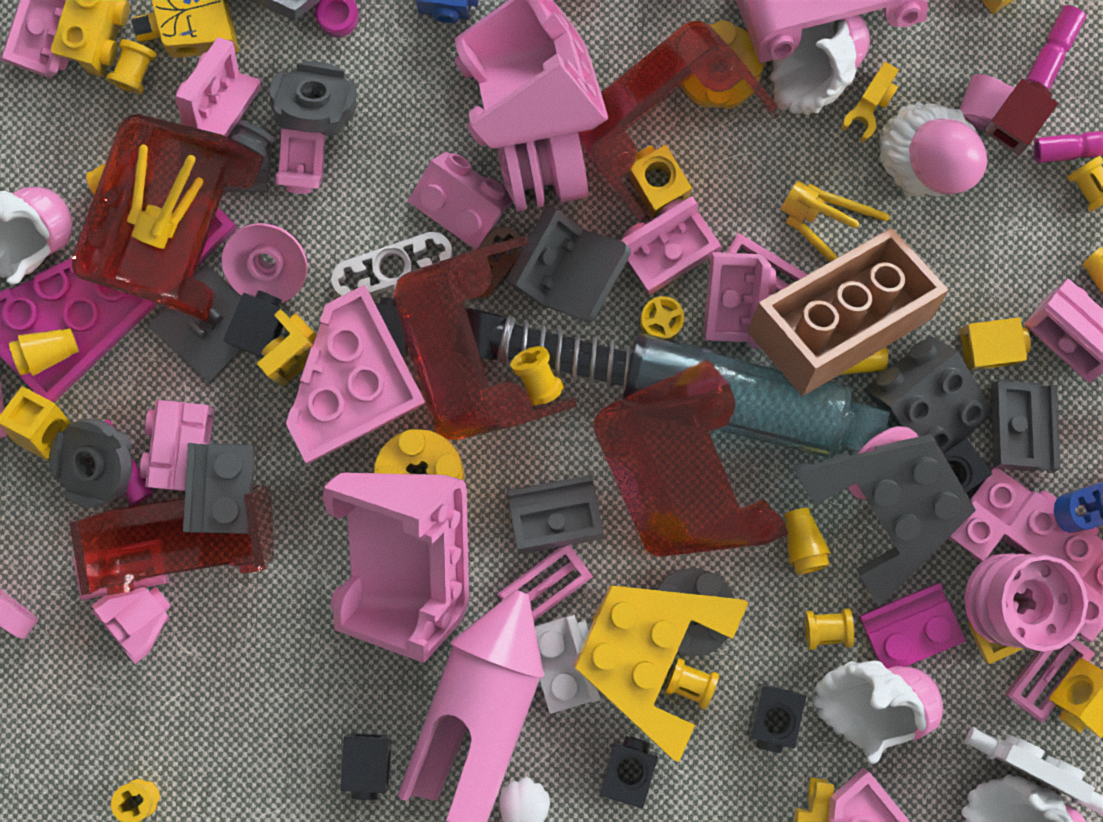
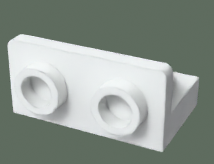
[535,614,601,714]

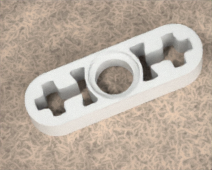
[331,232,453,297]

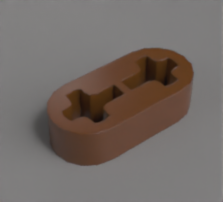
[458,227,524,301]

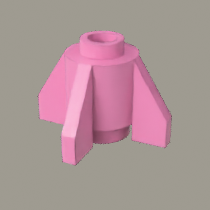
[91,585,171,664]

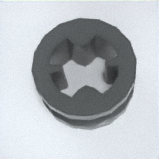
[230,120,275,159]

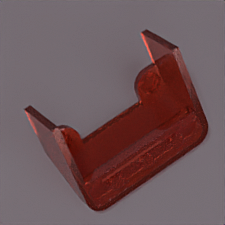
[578,21,781,223]
[393,235,577,440]
[69,485,275,596]

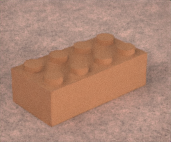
[747,228,949,397]

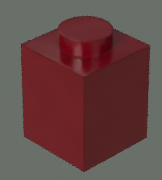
[983,78,1059,156]

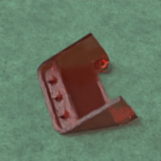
[72,114,264,322]
[593,360,788,557]

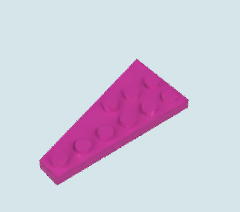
[0,194,238,403]

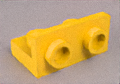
[257,309,317,387]

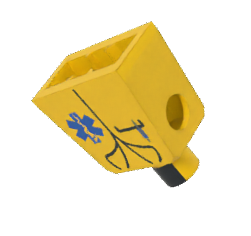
[132,0,240,58]

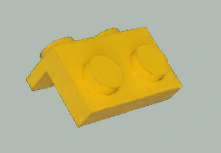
[51,0,130,78]

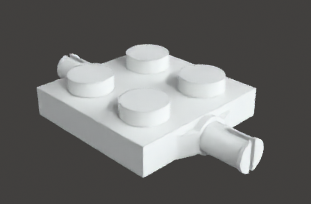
[964,727,1103,816]

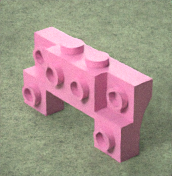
[948,466,1103,642]

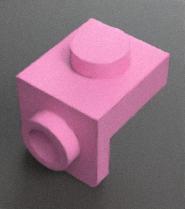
[275,128,326,194]

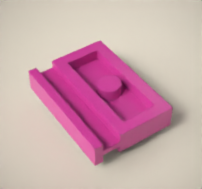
[858,582,966,669]

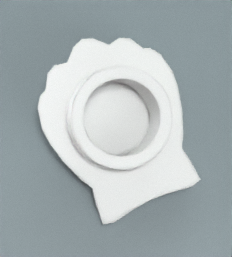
[499,777,550,822]

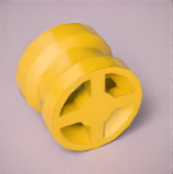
[640,296,685,343]

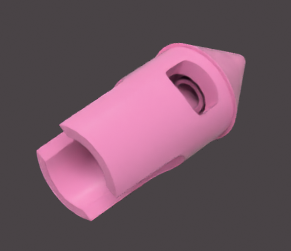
[398,590,544,822]

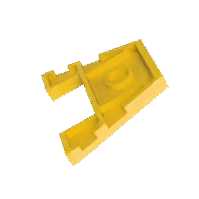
[573,585,749,762]

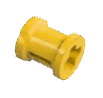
[105,39,157,95]
[1067,156,1103,213]
[510,346,564,406]
[804,608,854,650]
[664,657,719,710]
[111,778,160,822]

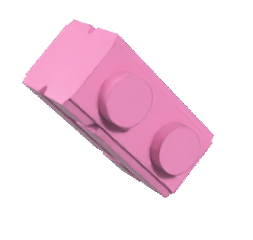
[1024,278,1103,383]
[140,400,215,492]

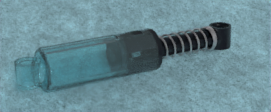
[455,307,891,458]

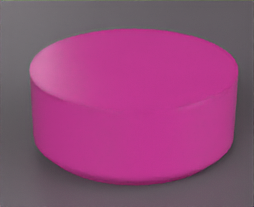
[315,0,359,37]

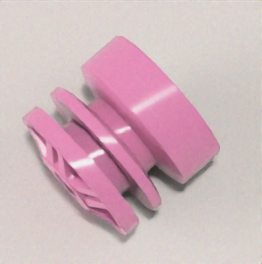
[497,132,589,212]
[964,553,1088,652]

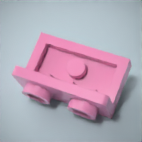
[0,0,70,79]
[175,37,261,144]
[407,152,513,250]
[620,196,722,296]
[703,252,776,349]

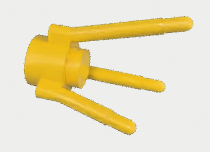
[127,144,203,249]
[780,180,890,262]

